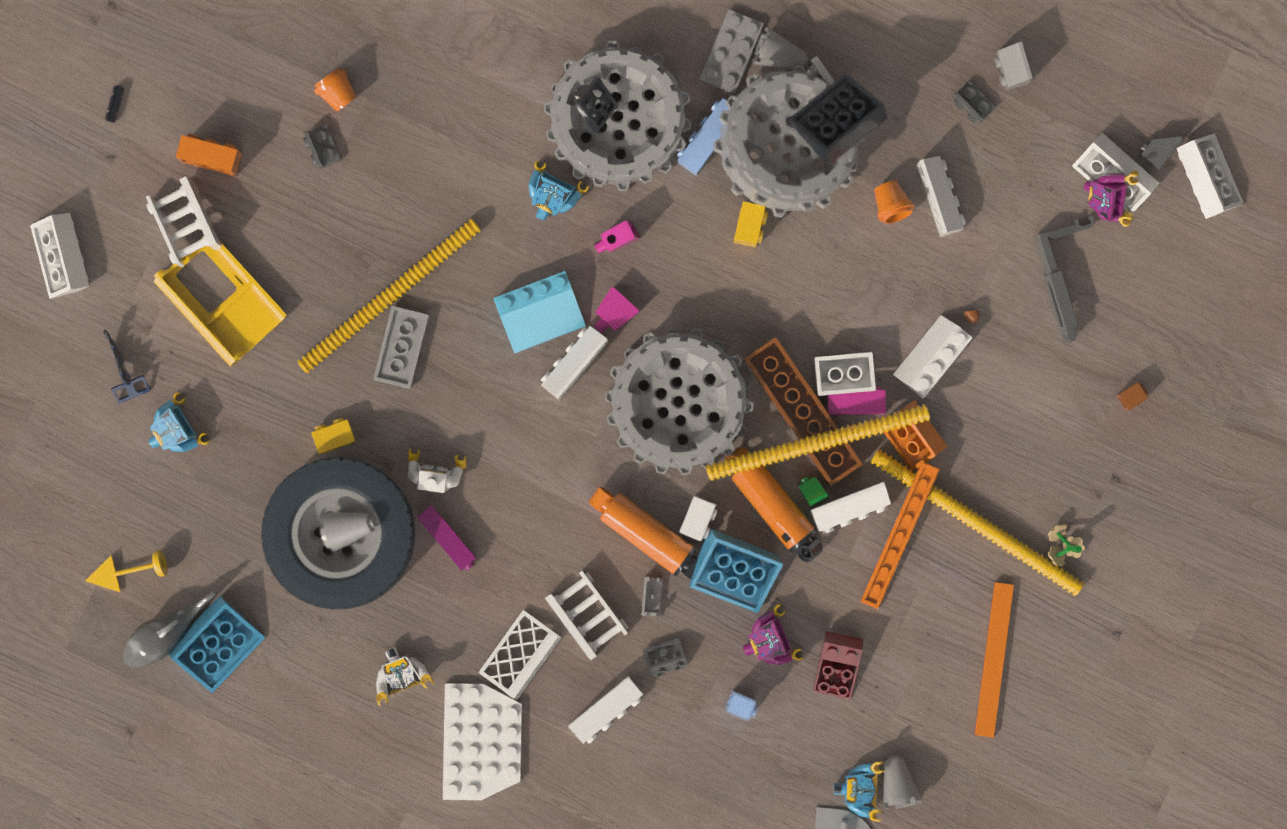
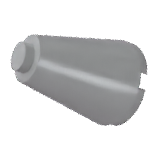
[753,28,808,70]
[320,512,377,551]
[883,755,922,809]

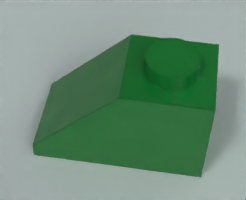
[798,475,828,506]

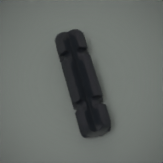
[105,85,124,123]

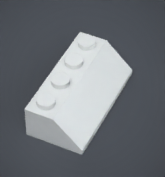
[1072,133,1159,213]
[1176,134,1244,219]
[917,156,966,237]
[30,213,89,299]
[893,315,973,399]
[541,326,608,401]
[810,482,891,534]
[568,676,643,743]

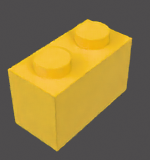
[311,418,356,455]

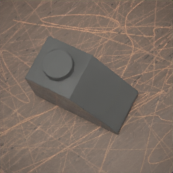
[1139,136,1183,171]

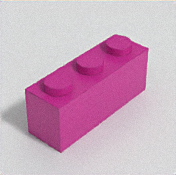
[827,387,886,415]

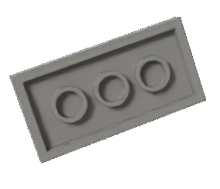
[699,9,764,95]
[373,306,429,390]

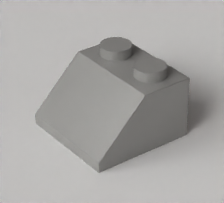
[994,42,1032,90]

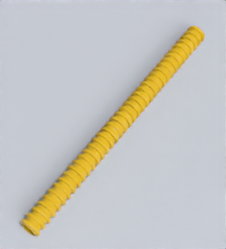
[297,219,481,373]
[706,404,930,481]

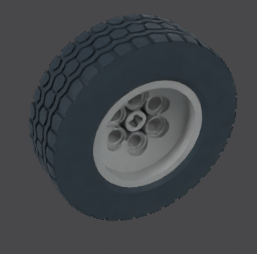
[261,458,415,609]

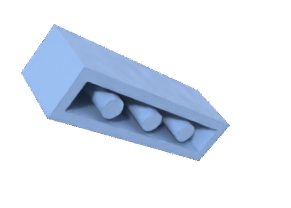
[677,98,728,175]
[725,690,758,720]

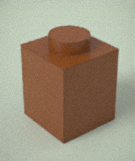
[1116,382,1148,412]

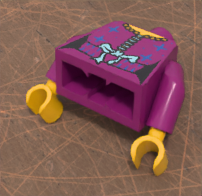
[1084,171,1139,226]
[743,604,803,665]

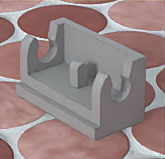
[641,577,664,617]

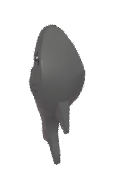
[123,591,216,668]

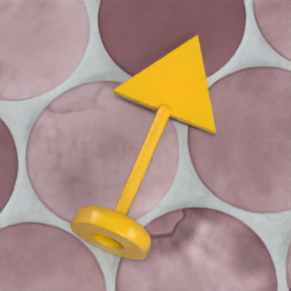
[85,550,168,592]

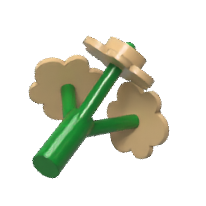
[1048,524,1085,566]

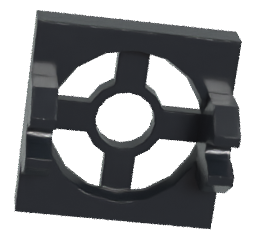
[573,77,618,132]

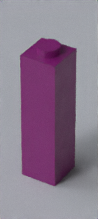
[417,505,477,571]

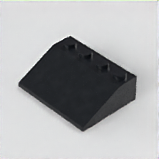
[788,73,887,165]

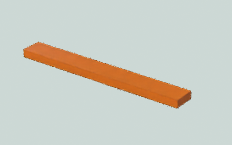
[860,461,940,609]
[974,582,1014,738]

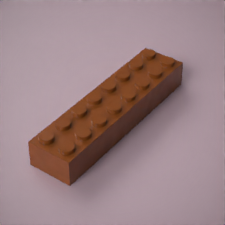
[744,337,863,487]

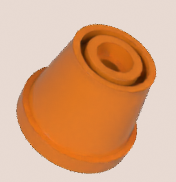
[314,68,357,112]
[874,180,915,224]

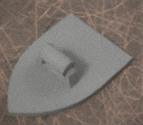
[815,807,870,829]

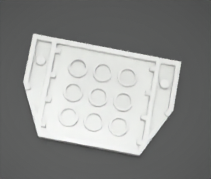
[443,683,522,800]

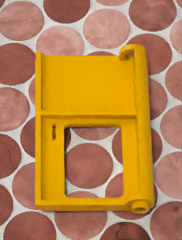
[154,238,287,367]

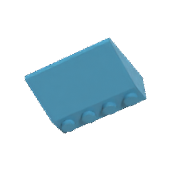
[689,529,783,613]
[169,595,265,693]

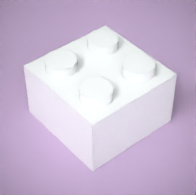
[679,497,718,541]

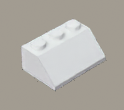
[814,352,876,396]

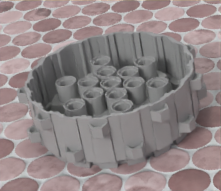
[544,41,692,192]
[713,65,865,217]
[605,328,753,475]

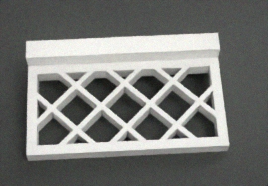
[478,610,562,700]

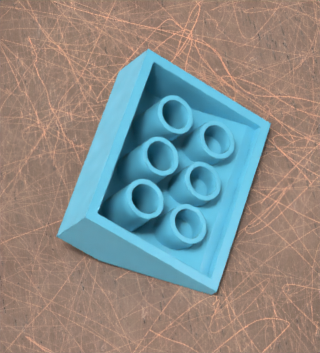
[493,271,586,353]

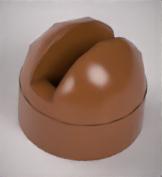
[964,310,980,324]

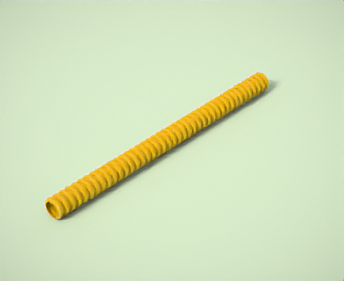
[871,449,1084,596]

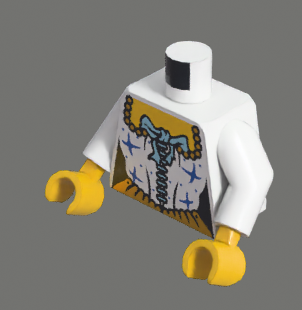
[407,448,467,493]
[376,648,434,705]

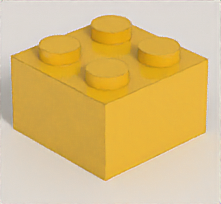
[733,201,768,248]

